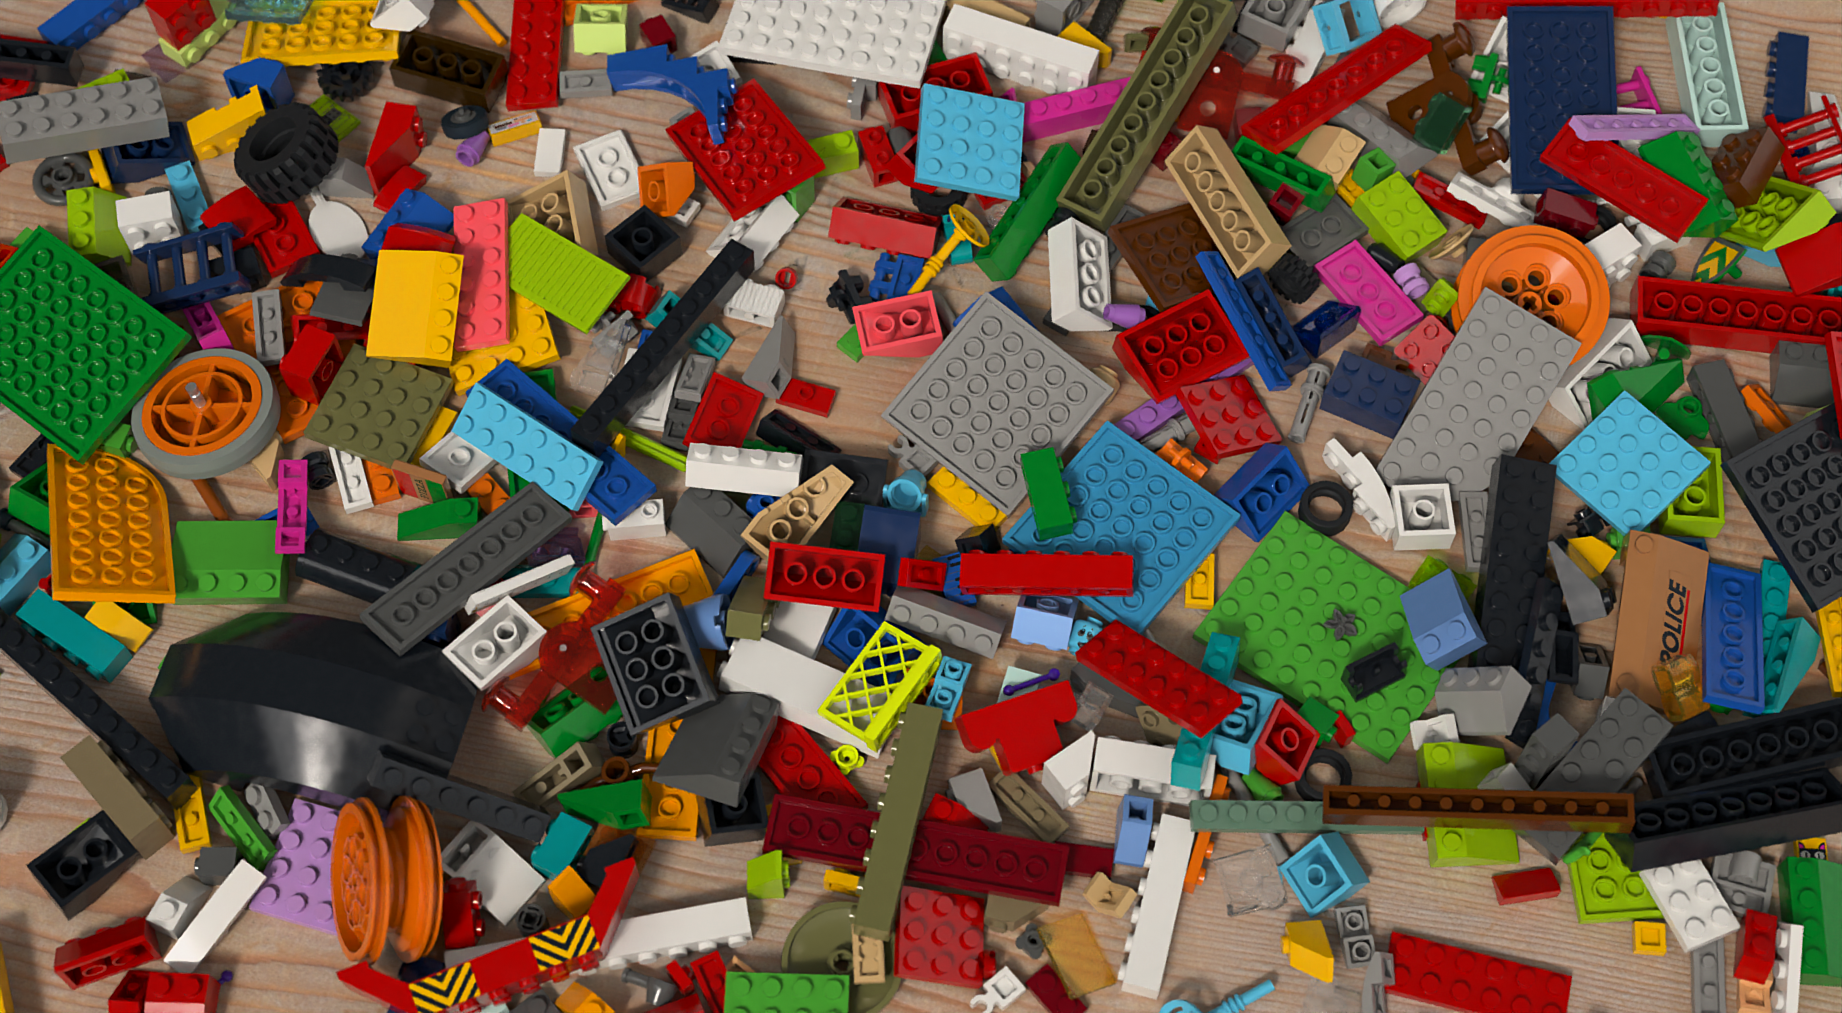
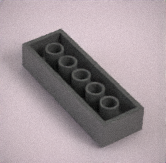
[1512,688,1674,866]

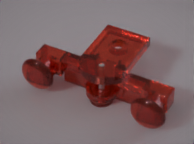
[1139,26,1305,140]
[481,561,626,732]

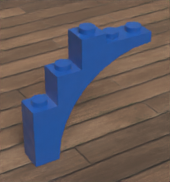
[607,44,738,145]

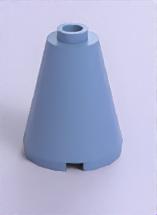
[683,594,735,651]

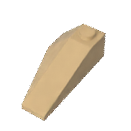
[740,465,854,563]

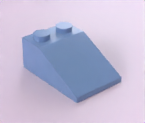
[1400,568,1488,671]

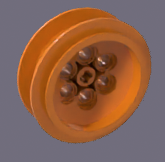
[1451,225,1610,366]

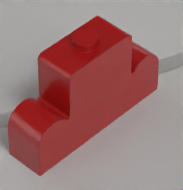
[954,680,1078,776]

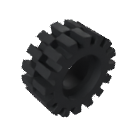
[1268,254,1320,304]

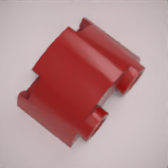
[606,273,662,319]

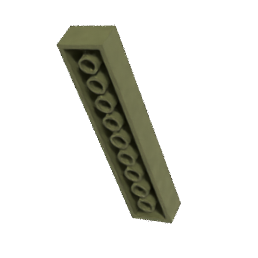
[1056,0,1238,233]

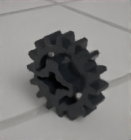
[317,61,374,102]

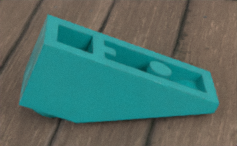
[645,290,733,361]

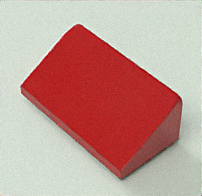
[1491,867,1561,906]

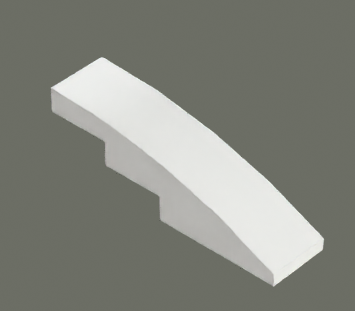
[164,859,267,973]

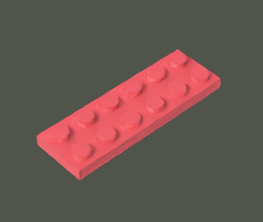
[454,198,510,352]

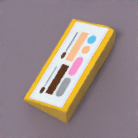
[487,110,542,147]

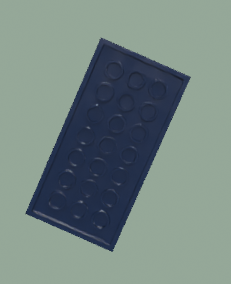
[1506,6,1619,195]

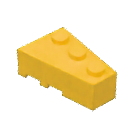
[186,85,267,161]

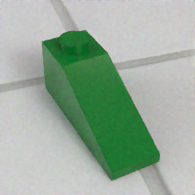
[397,497,483,541]

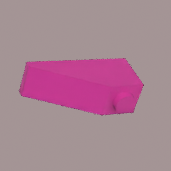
[182,302,234,350]

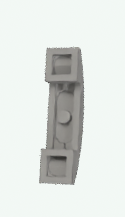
[1362,952,1395,1013]

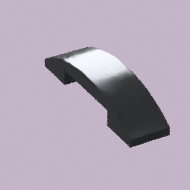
[280,254,377,292]

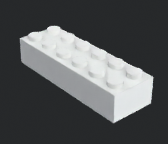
[943,4,1099,95]

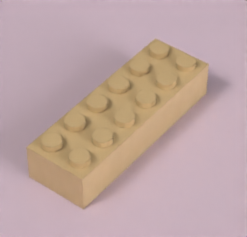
[1164,125,1292,279]

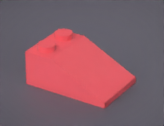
[852,290,943,358]

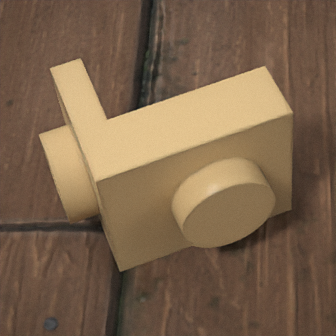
[1083,872,1137,918]

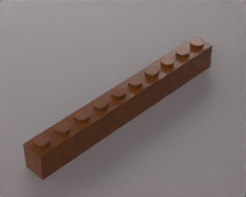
[1322,785,1635,833]

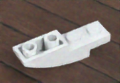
[1322,438,1395,542]

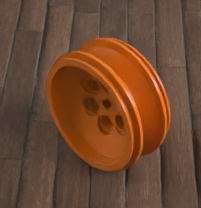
[331,796,443,965]

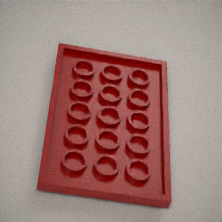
[665,78,826,222]

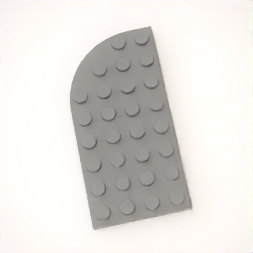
[1375,287,1582,502]

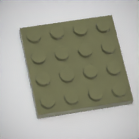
[303,344,454,469]

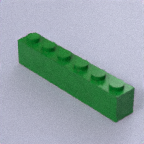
[973,142,1081,282]

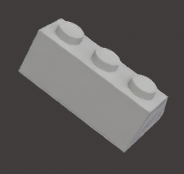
[1435,666,1532,736]

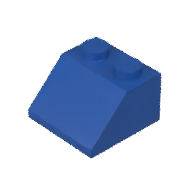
[223,57,295,111]

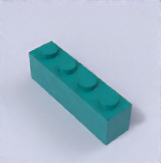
[15,588,133,684]

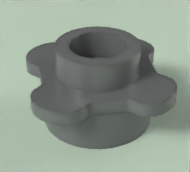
[1015,923,1052,959]

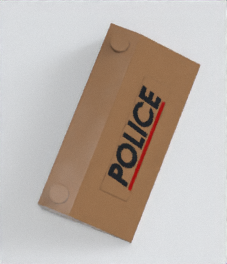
[1601,530,1710,718]

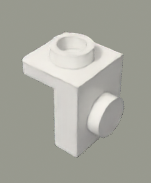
[1410,714,1459,751]

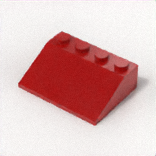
[1112,289,1250,405]

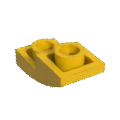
[84,602,154,653]

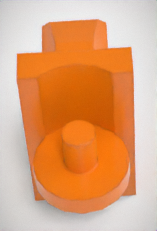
[1154,438,1208,483]

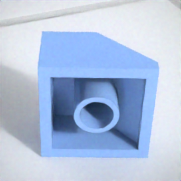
[1011,595,1079,651]

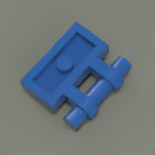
[868,252,924,302]

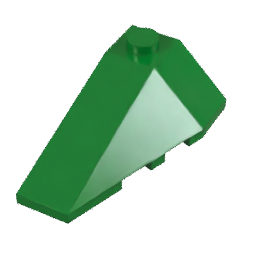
[1587,358,1685,421]

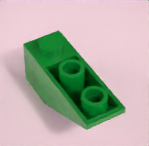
[557,779,652,830]

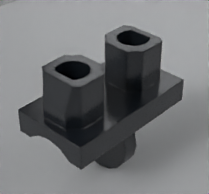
[826,269,873,324]

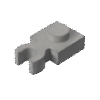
[888,435,938,477]

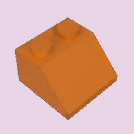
[637,162,695,218]

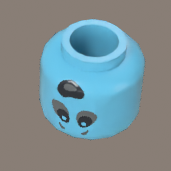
[1068,616,1103,656]

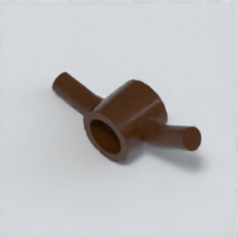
[578,756,660,790]

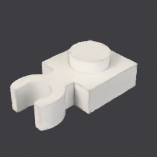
[970,966,1026,1013]

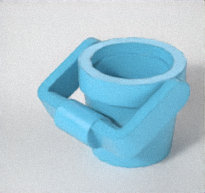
[883,470,929,517]

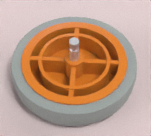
[131,348,281,480]

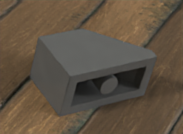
[1570,643,1610,701]

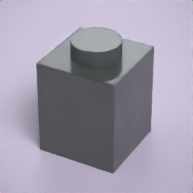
[194,847,244,885]

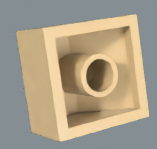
[1295,125,1366,192]

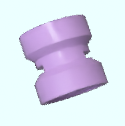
[1393,263,1430,300]

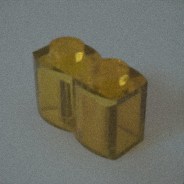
[1651,654,1710,722]

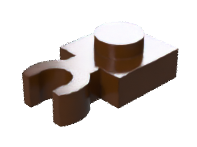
[1361,343,1409,371]

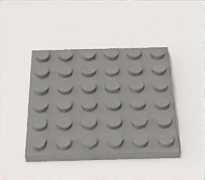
[881,291,1114,518]

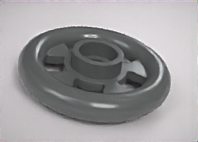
[32,153,95,206]

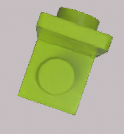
[1421,277,1458,318]

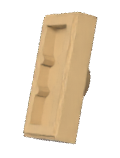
[852,923,885,985]

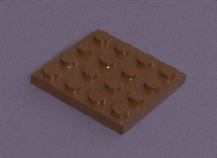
[1107,203,1237,313]

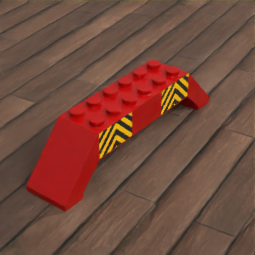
[336,857,639,1013]

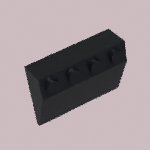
[590,592,720,736]

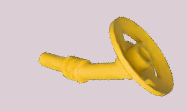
[907,204,990,295]

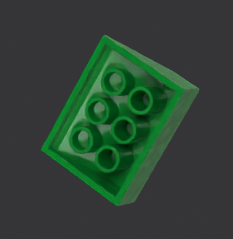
[1777,856,1842,987]

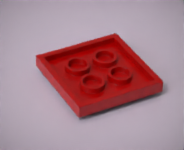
[1175,375,1283,460]
[894,885,984,989]

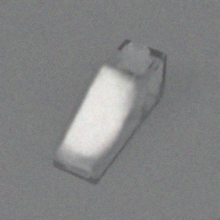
[570,318,632,398]

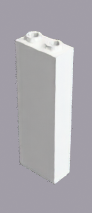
[717,637,892,759]

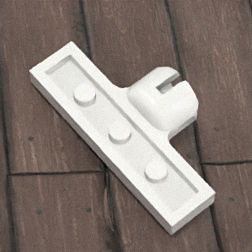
[1446,171,1542,227]

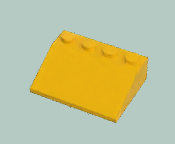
[366,250,464,368]

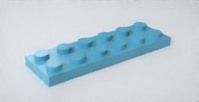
[451,382,604,511]

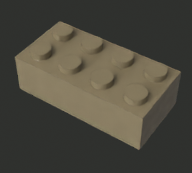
[60,735,175,860]

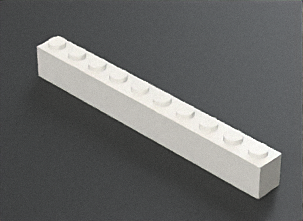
[444,897,753,981]

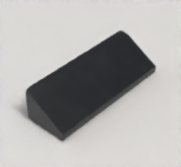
[756,409,842,458]

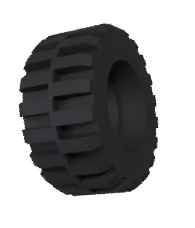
[234,102,339,204]

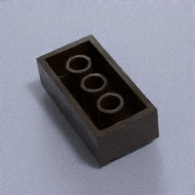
[389,30,508,113]

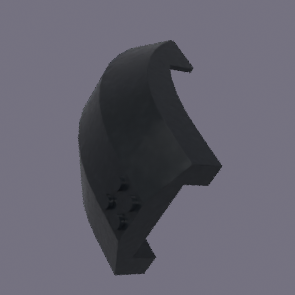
[148,612,478,822]

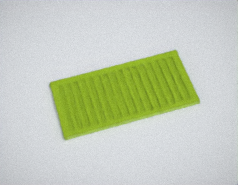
[508,213,631,335]

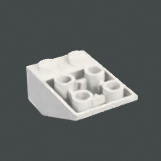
[441,820,546,926]

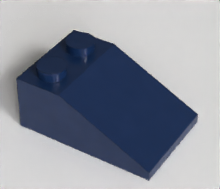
[100,121,196,183]

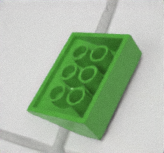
[172,520,290,605]

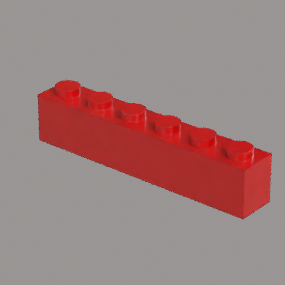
[959,550,1134,597]

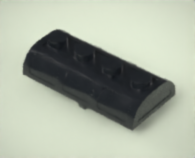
[295,528,423,604]

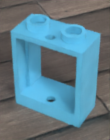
[1312,0,1382,56]

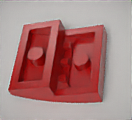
[200,185,277,251]

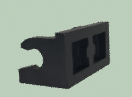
[1341,642,1407,703]

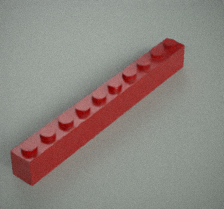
[1455,0,1719,20]

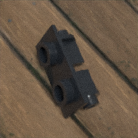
[1567,507,1610,538]

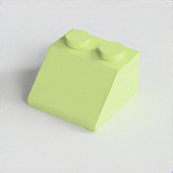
[573,4,628,55]

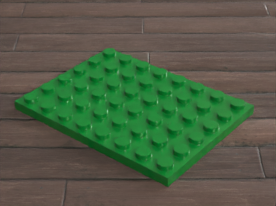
[0,225,192,465]

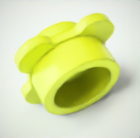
[830,745,864,776]

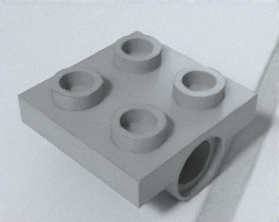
[1710,850,1776,918]

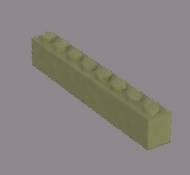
[849,702,943,942]

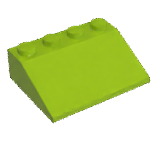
[1718,176,1837,252]
[1416,742,1520,868]

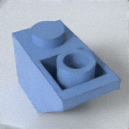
[1113,794,1154,868]

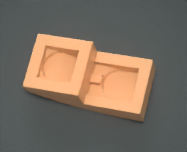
[1736,967,1773,1013]

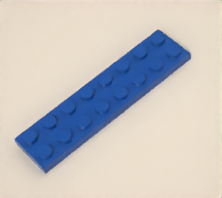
[466,359,657,526]

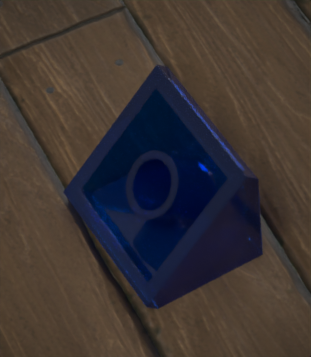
[1292,300,1361,359]

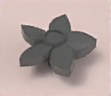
[1323,608,1357,641]

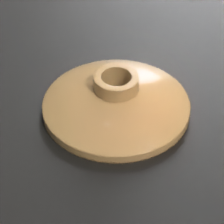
[1429,224,1474,260]

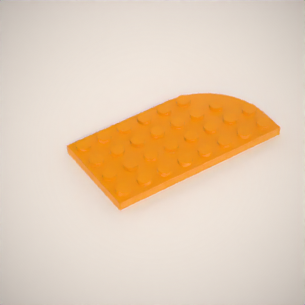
[47,444,176,604]

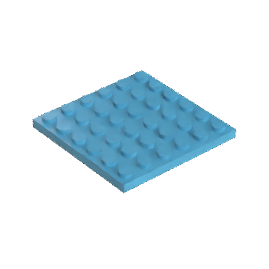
[1002,421,1241,635]

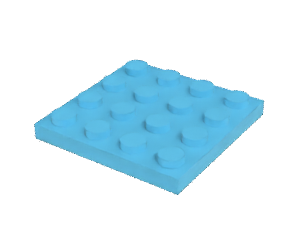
[914,83,1025,201]
[1549,390,1711,536]

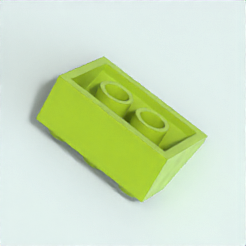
[66,186,132,270]

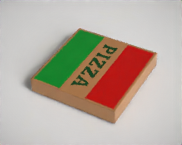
[391,460,454,503]

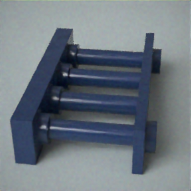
[133,222,251,314]

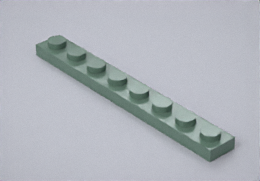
[1189,800,1425,835]

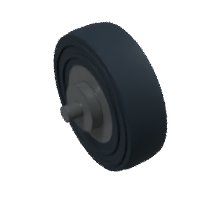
[441,105,489,140]

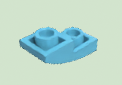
[925,656,972,722]

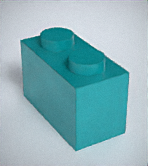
[531,811,596,881]

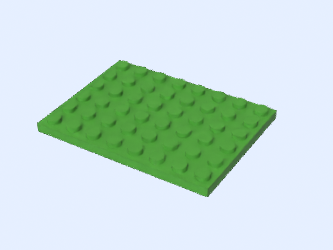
[1192,511,1460,764]

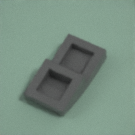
[661,393,700,451]

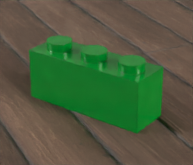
[1020,447,1077,541]

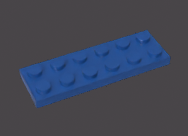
[1702,562,1765,715]

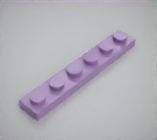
[1569,114,1700,141]

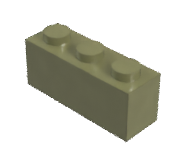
[726,575,780,641]

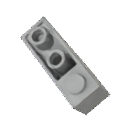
[741,316,795,399]

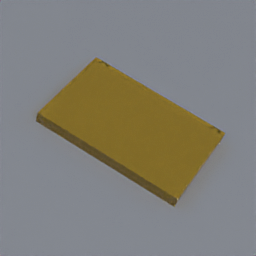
[1036,913,1117,1000]

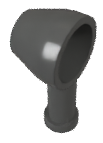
[621,967,678,1007]

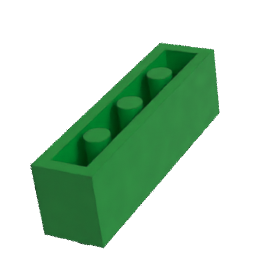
[1231,136,1335,213]

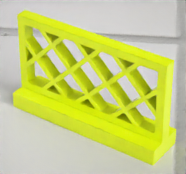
[817,621,943,753]

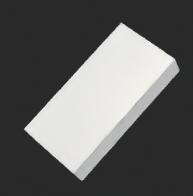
[534,128,566,177]

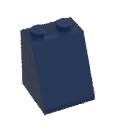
[858,505,921,598]

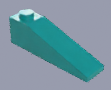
[1752,617,1821,716]

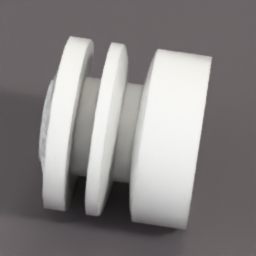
[1373,0,1427,28]

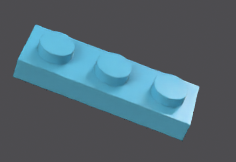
[165,160,208,234]

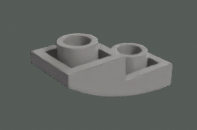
[1333,905,1375,969]

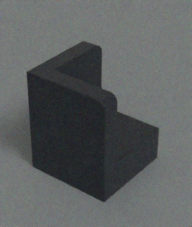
[955,523,1001,555]

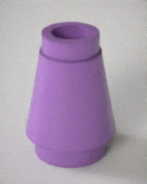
[456,131,490,167]
[1103,303,1146,329]

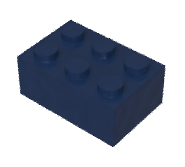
[1319,350,1421,439]

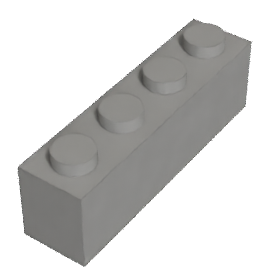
[885,586,1007,659]

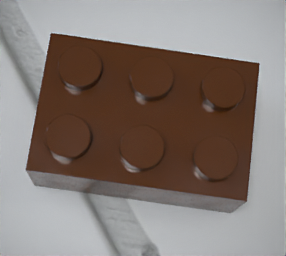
[1712,126,1785,209]

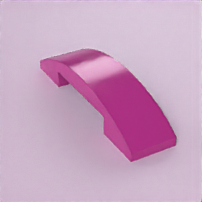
[275,460,308,554]

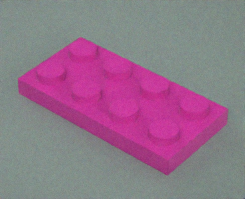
[1313,240,1424,347]

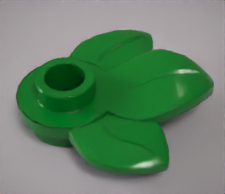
[1654,396,1709,441]

